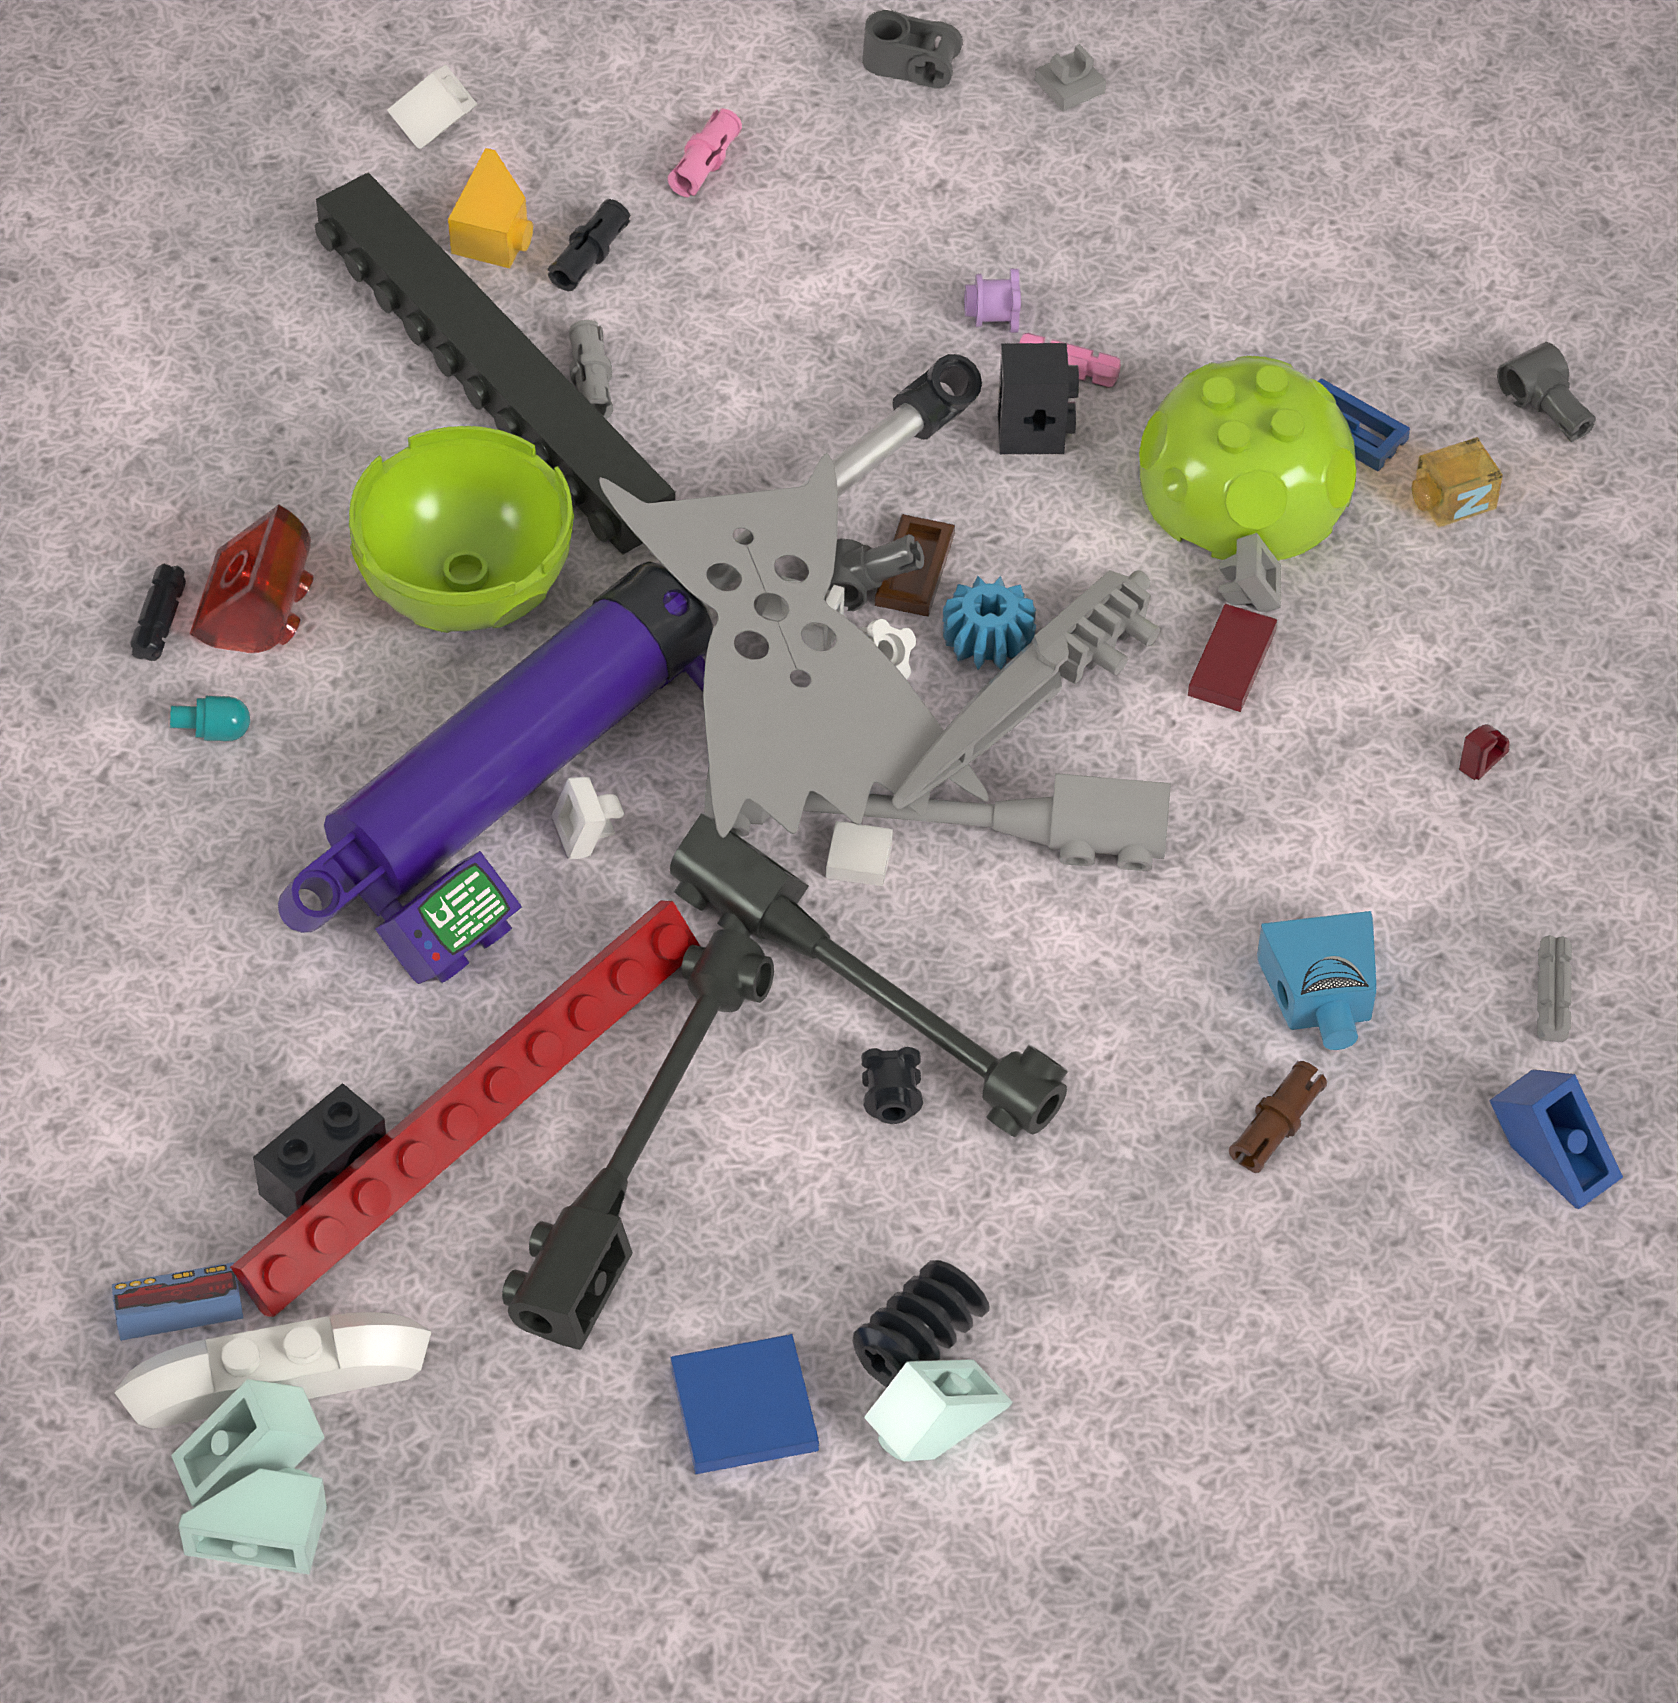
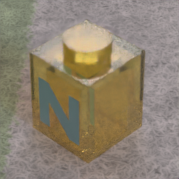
[1411,437,1503,527]

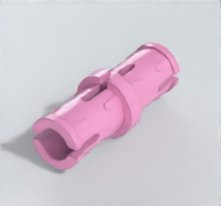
[668,108,742,197]

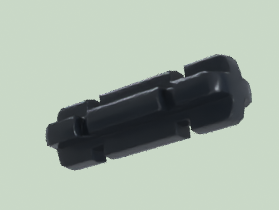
[130,563,186,661]

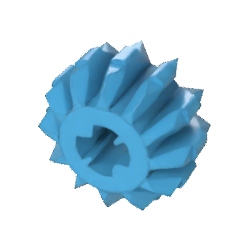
[943,576,1036,670]

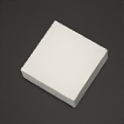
[826,821,893,886]

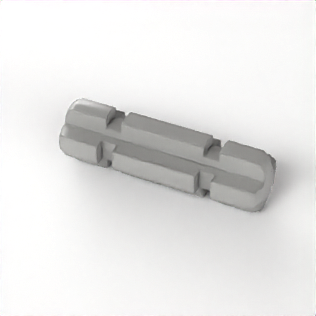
[1537,935,1572,1042]

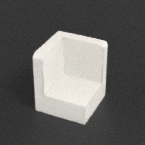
[387,64,478,149]

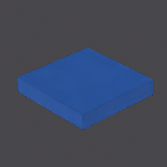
[670,1334,819,1475]

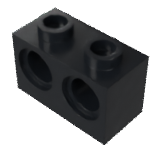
[253,1083,386,1218]

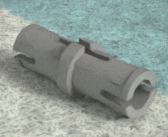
[569,320,613,419]

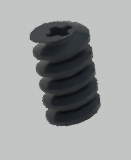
[852,1260,990,1388]

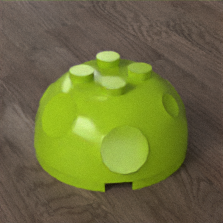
[1139,356,1356,561]
[349,426,574,633]

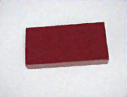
[1188,603,1278,712]

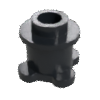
[861,1047,923,1124]

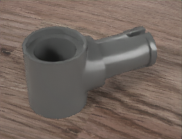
[1497,342,1596,442]
[828,534,924,611]

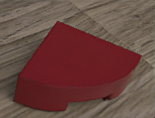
[1459,724,1510,781]

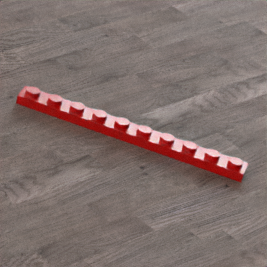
[230,900,700,1317]

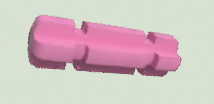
[1019,333,1121,388]

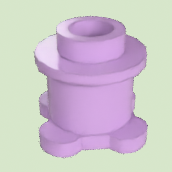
[964,269,1021,333]

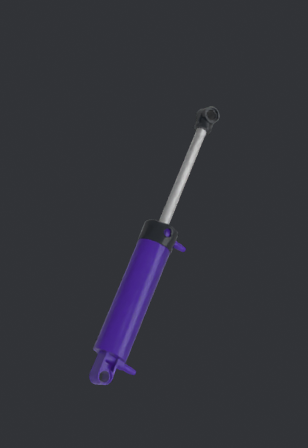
[278,354,982,933]

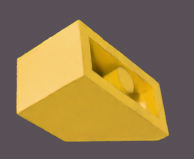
[448,148,533,269]

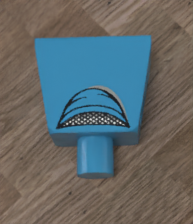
[1257,911,1376,1050]

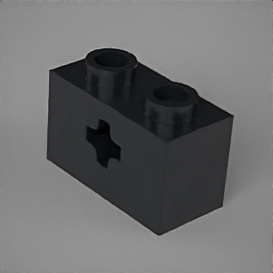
[997,343,1079,455]

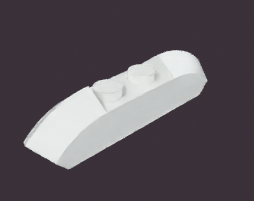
[114,1312,432,1429]

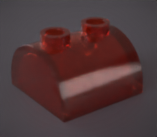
[190,504,314,653]

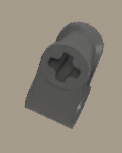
[862,10,963,89]

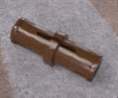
[1229,1061,1327,1173]

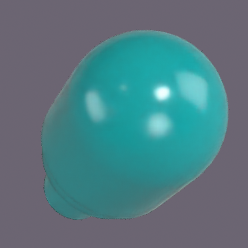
[170,695,250,741]

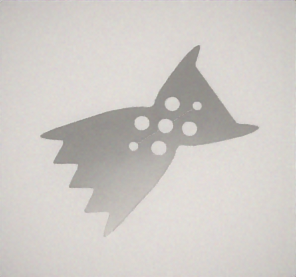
[599,453,988,838]

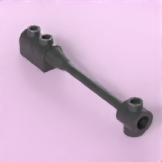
[670,813,1068,1138]
[502,929,774,1350]

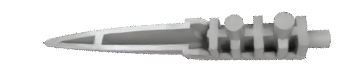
[892,570,1160,809]

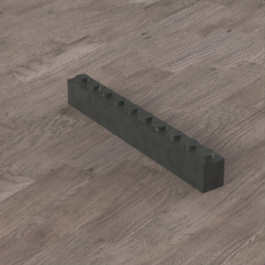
[315,172,676,555]

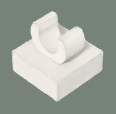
[551,777,624,859]

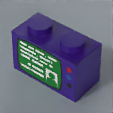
[375,851,522,984]

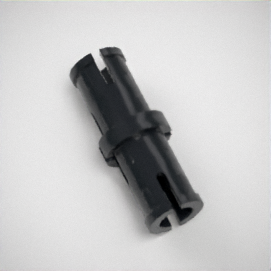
[548,199,631,291]

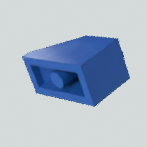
[1489,1069,1623,1209]

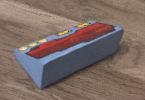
[112,1262,244,1341]

